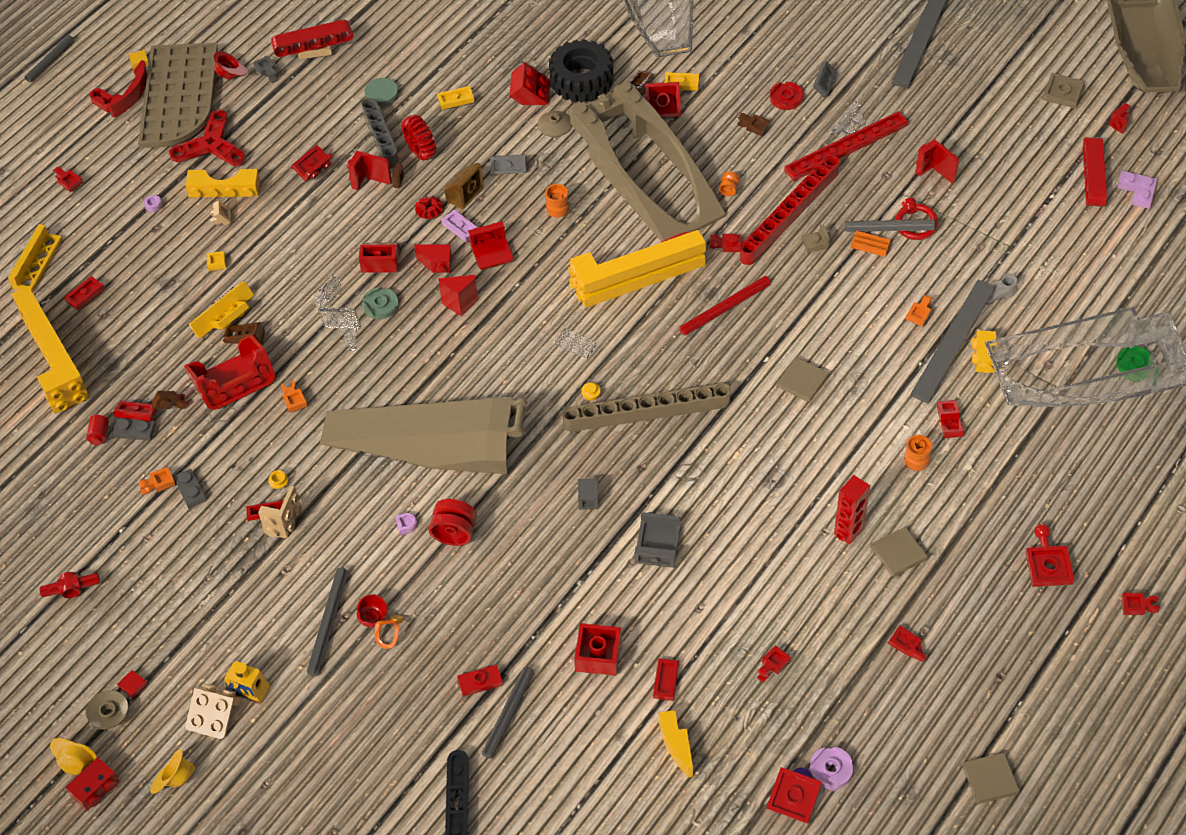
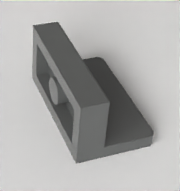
[490,154,526,174]

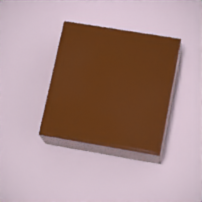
[392,163,404,188]

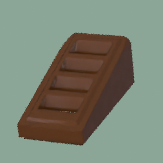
[629,70,654,96]
[223,322,265,344]

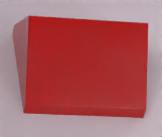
[645,82,681,117]
[438,275,478,316]

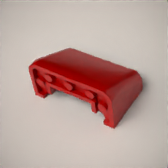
[184,334,275,410]

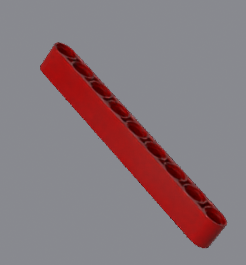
[740,155,840,265]

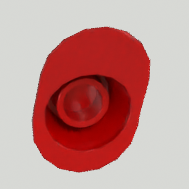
[213,51,248,80]

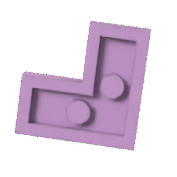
[1117,171,1157,209]

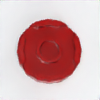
[770,82,804,110]

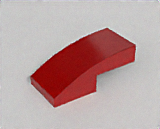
[937,400,964,439]

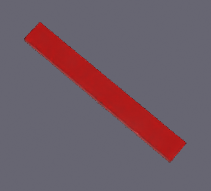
[784,111,909,181]

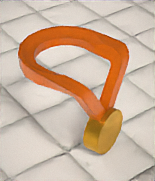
[375,615,403,649]

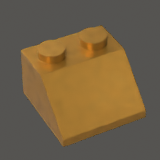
[444,163,484,210]

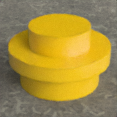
[581,383,601,401]
[269,470,288,489]

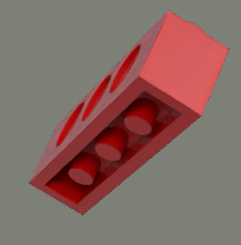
[834,475,871,544]

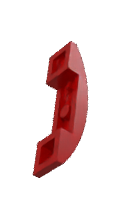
[108,60,148,118]

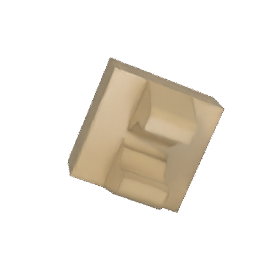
[210,200,231,226]

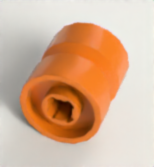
[545,184,569,218]
[904,435,932,471]

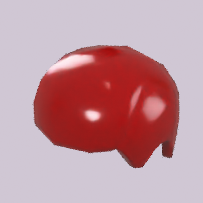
[356,594,388,628]

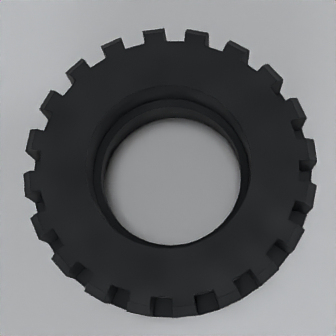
[549,39,614,103]

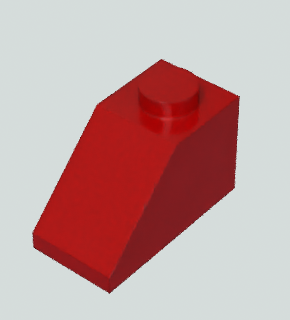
[414,244,452,273]

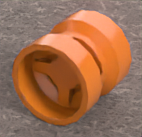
[719,171,739,196]

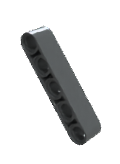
[362,98,399,168]

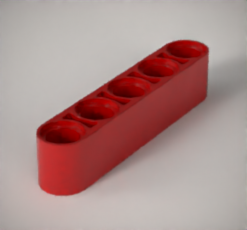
[271,20,354,57]
[1083,137,1107,207]

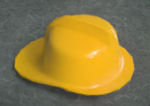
[50,738,97,775]
[150,749,195,794]

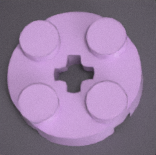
[810,747,853,791]

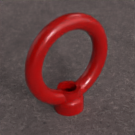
[895,198,938,240]

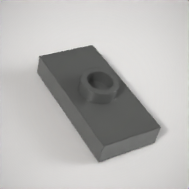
[813,61,837,97]

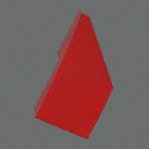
[888,625,926,662]

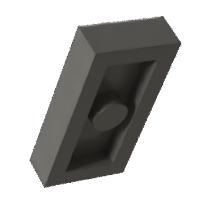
[112,418,156,441]
[173,469,207,509]

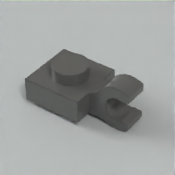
[253,56,278,83]

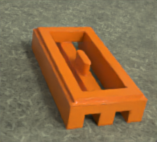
[850,231,891,257]

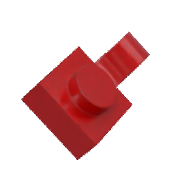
[53,166,83,193]
[710,234,741,252]
[757,645,792,683]

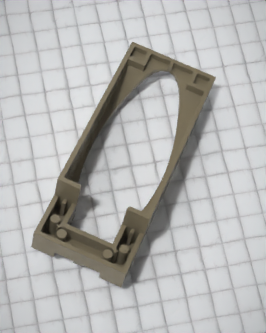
[570,81,726,242]

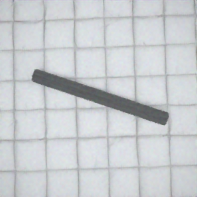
[307,567,348,677]

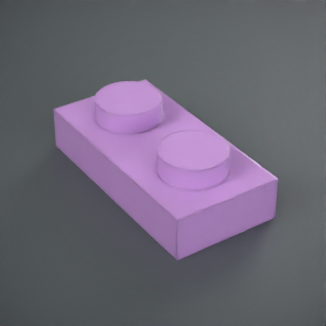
[441,210,478,242]

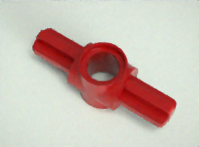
[39,572,100,599]

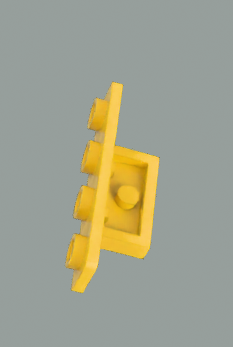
[189,281,254,338]

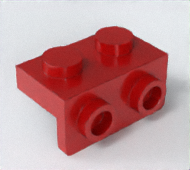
[291,145,333,182]

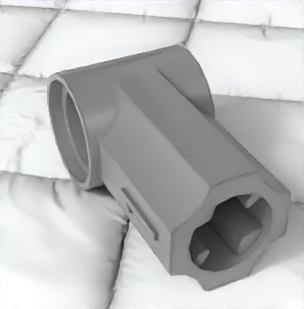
[987,274,1017,304]

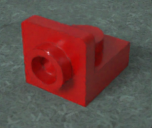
[1109,103,1131,134]

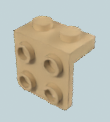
[258,486,302,539]
[185,684,242,739]

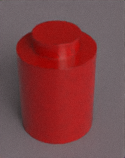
[86,415,109,445]

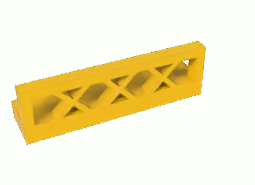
[8,224,63,293]

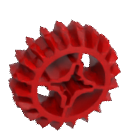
[401,114,437,161]

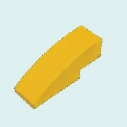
[658,710,693,777]

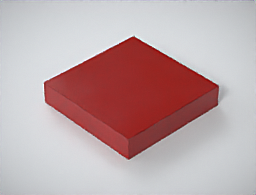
[766,767,822,824]

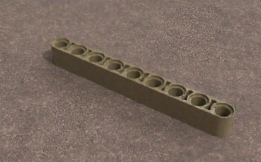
[562,383,731,432]

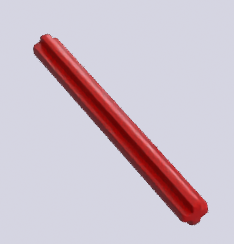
[679,276,771,336]

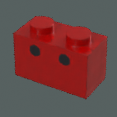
[65,757,119,811]

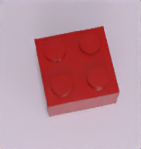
[574,623,622,676]

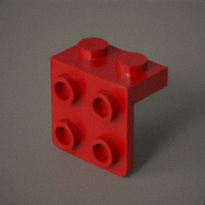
[915,139,959,183]
[347,150,392,190]
[468,221,513,270]

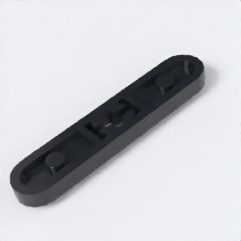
[445,750,469,835]

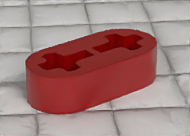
[89,88,114,112]

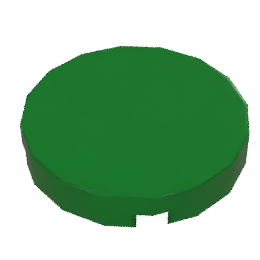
[1116,346,1156,380]

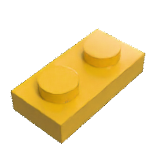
[664,72,699,91]
[437,86,474,110]

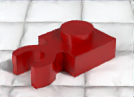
[1121,593,1160,615]

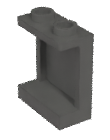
[634,512,681,568]

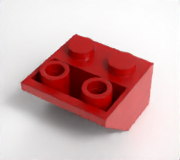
[509,62,550,105]
[359,242,400,273]

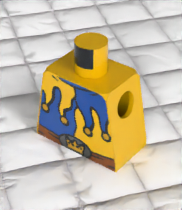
[225,661,271,705]

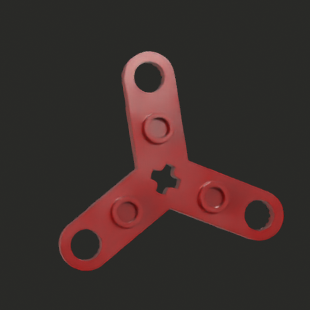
[169,109,245,166]

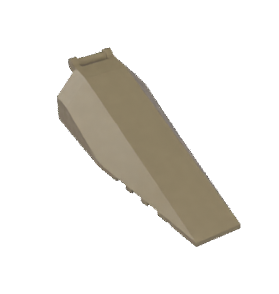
[320,397,527,474]

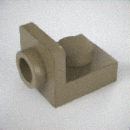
[802,224,831,253]

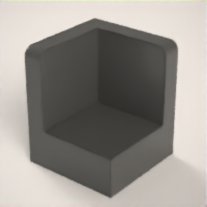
[578,479,599,510]

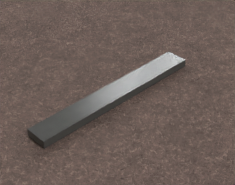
[892,0,947,88]
[911,279,995,404]

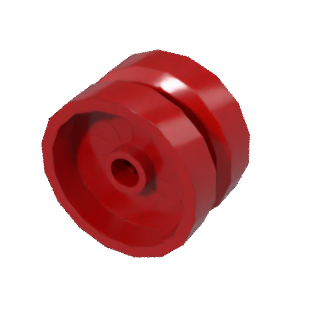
[428,499,477,546]

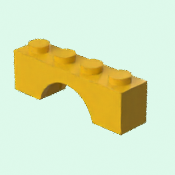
[185,169,260,198]

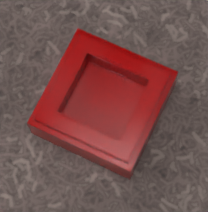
[117,670,148,699]

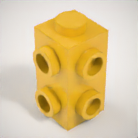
[971,330,1000,373]

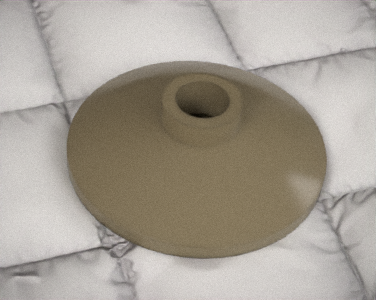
[538,111,572,137]
[86,690,128,729]

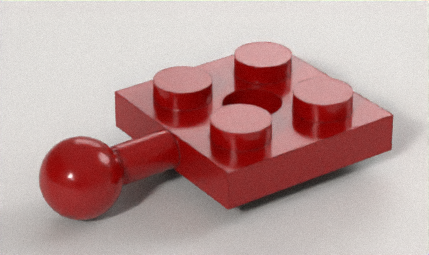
[1025,524,1075,587]

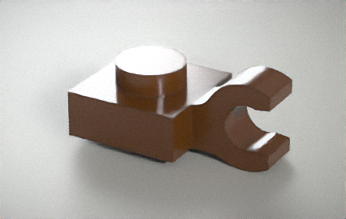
[737,113,770,136]
[151,391,188,409]

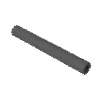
[24,35,74,82]

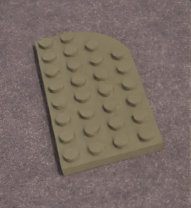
[138,43,218,148]

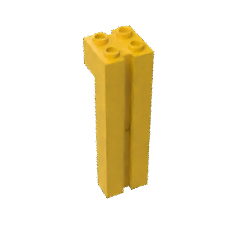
[568,230,706,308]
[12,286,90,414]

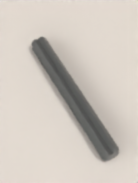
[845,219,935,232]
[482,666,534,759]

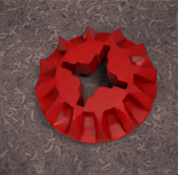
[415,196,443,219]

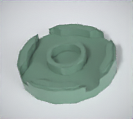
[364,78,399,106]
[362,287,399,319]

